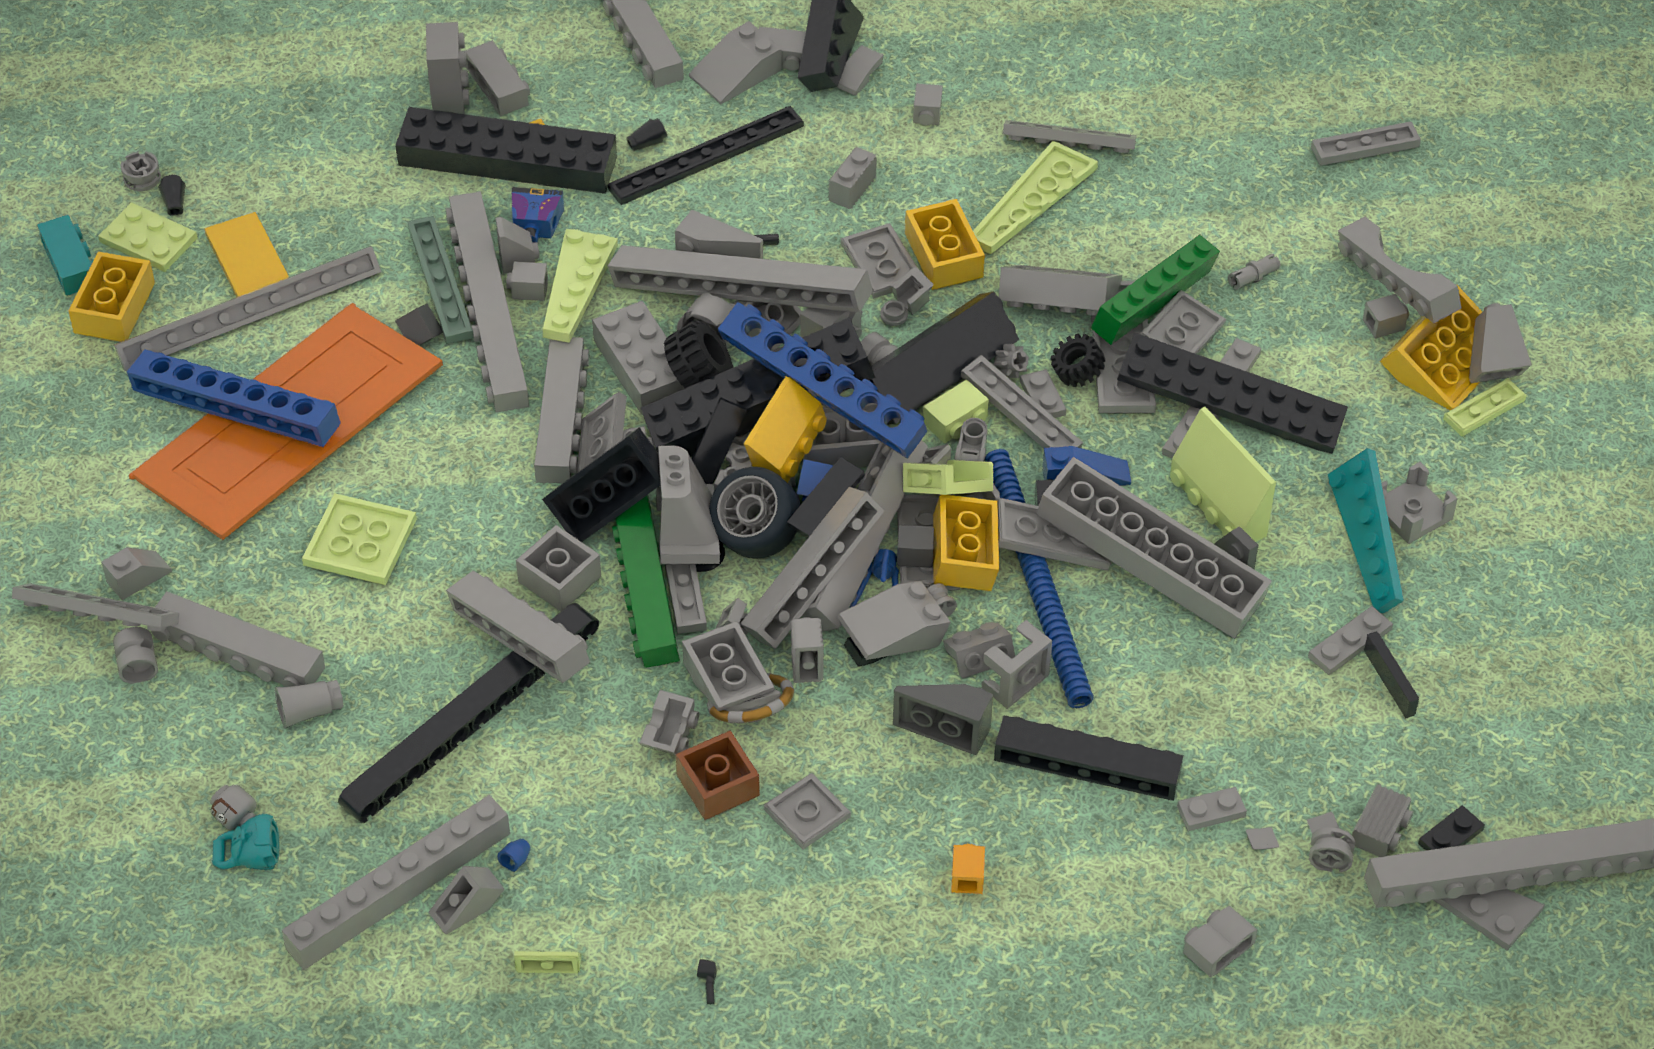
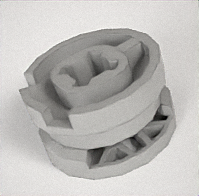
[120,151,161,191]
[1309,827,1355,873]

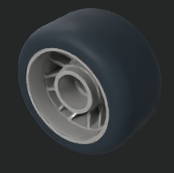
[709,467,800,559]

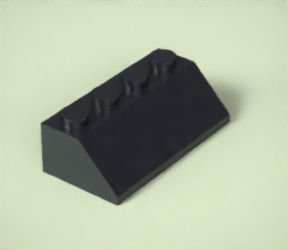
[542,427,661,542]

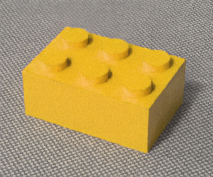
[905,199,985,290]
[68,251,155,342]
[933,494,999,591]

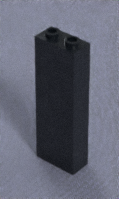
[869,291,1020,425]

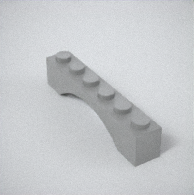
[1338,216,1462,323]

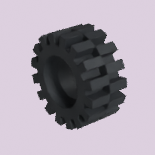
[1050,334,1106,387]

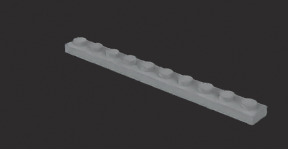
[114,246,381,371]

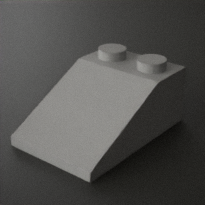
[689,21,782,104]
[675,210,763,259]
[837,581,951,660]
[682,621,774,711]

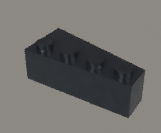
[798,0,864,92]

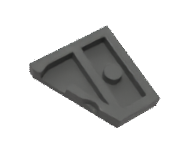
[1214,526,1259,570]

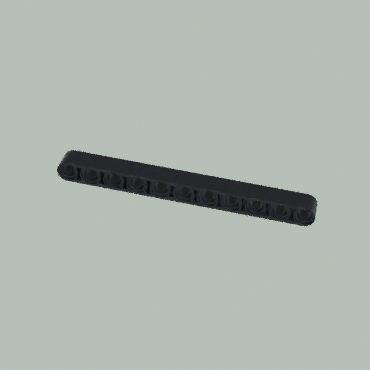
[338,603,599,823]

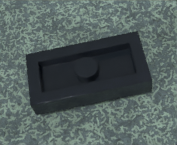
[1418,805,1485,851]

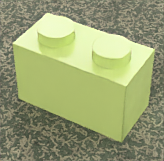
[923,379,989,443]

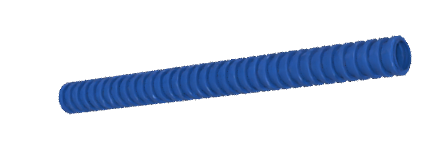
[984,449,1094,708]

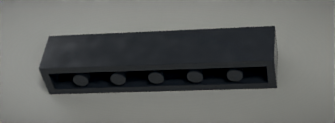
[994,715,1184,801]

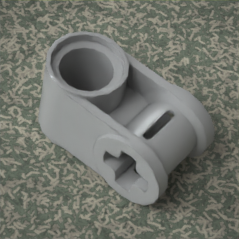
[955,418,987,461]

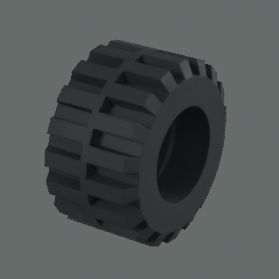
[664,320,733,388]

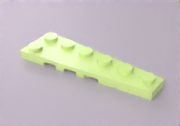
[973,141,1098,254]
[543,228,618,343]

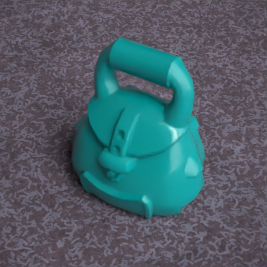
[212,814,279,870]

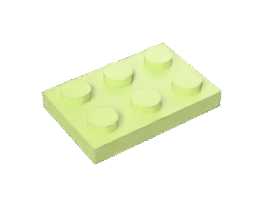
[98,202,198,272]

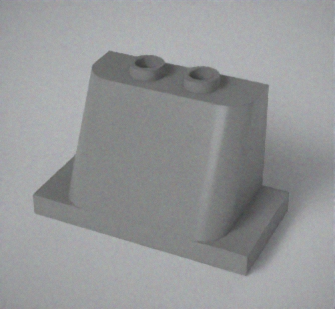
[655,446,720,564]

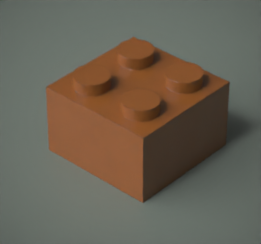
[676,730,760,820]

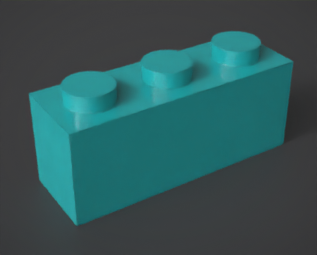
[37,215,94,296]

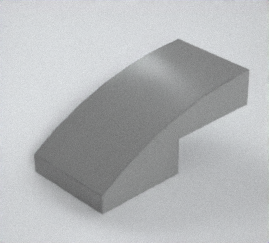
[837,45,884,96]

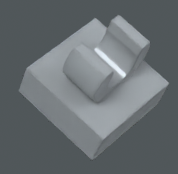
[715,598,748,635]

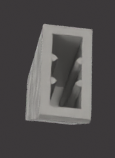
[1469,303,1532,383]

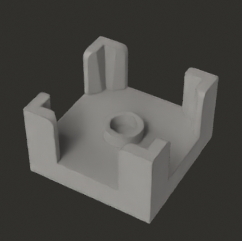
[1382,462,1458,544]
[981,620,1052,709]

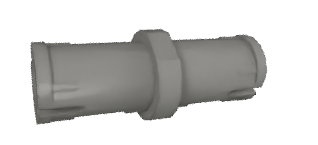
[1228,253,1280,290]

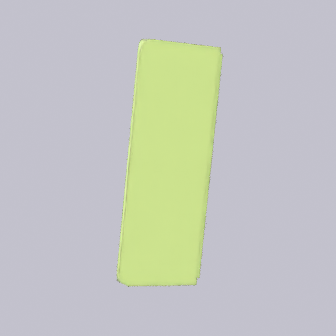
[514,951,581,973]

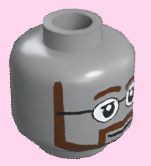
[210,785,257,831]

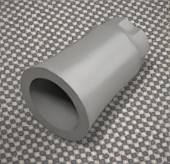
[275,680,343,729]

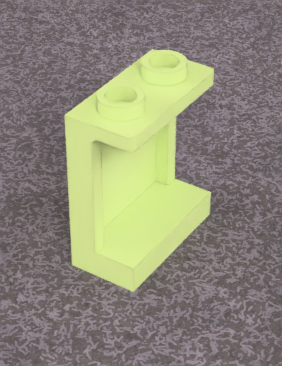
[903,460,993,495]

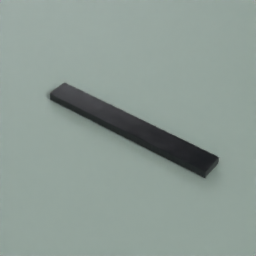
[608,106,804,205]

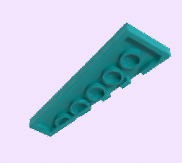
[1327,448,1404,613]

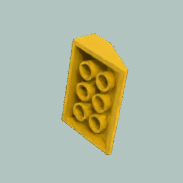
[1380,285,1482,410]

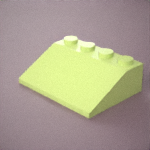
[1170,407,1276,542]

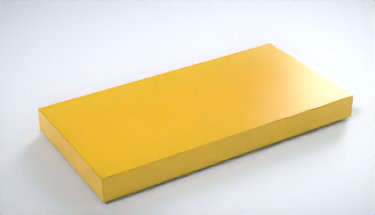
[204,212,289,297]

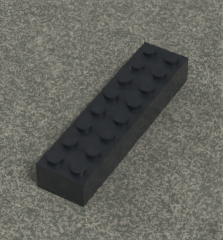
[395,107,617,194]
[640,317,876,457]

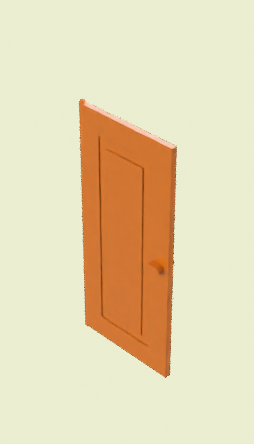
[129,303,443,540]

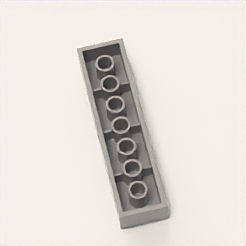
[1037,457,1272,639]

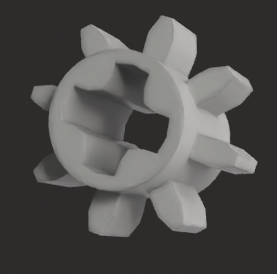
[994,344,1029,378]

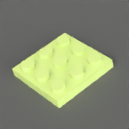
[302,493,417,585]

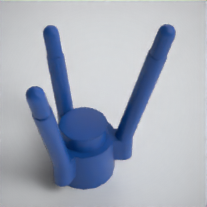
[850,549,899,608]

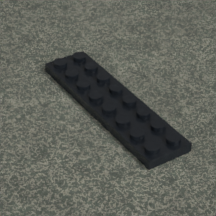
[1117,332,1348,454]

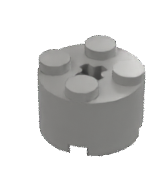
[677,293,735,349]

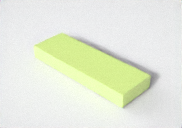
[1443,378,1527,437]

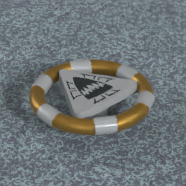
[707,673,795,723]

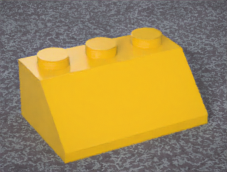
[744,376,827,483]

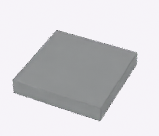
[764,773,851,850]

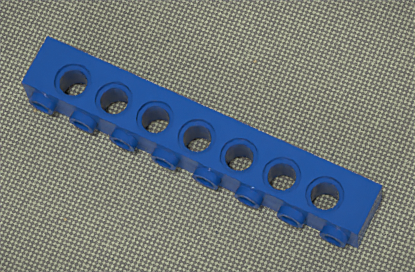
[718,302,927,459]
[127,349,341,447]

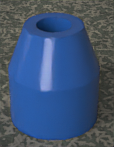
[497,839,531,872]

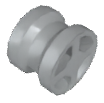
[927,583,957,617]

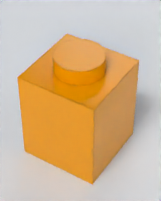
[951,844,985,894]

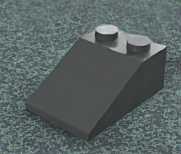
[893,684,993,756]

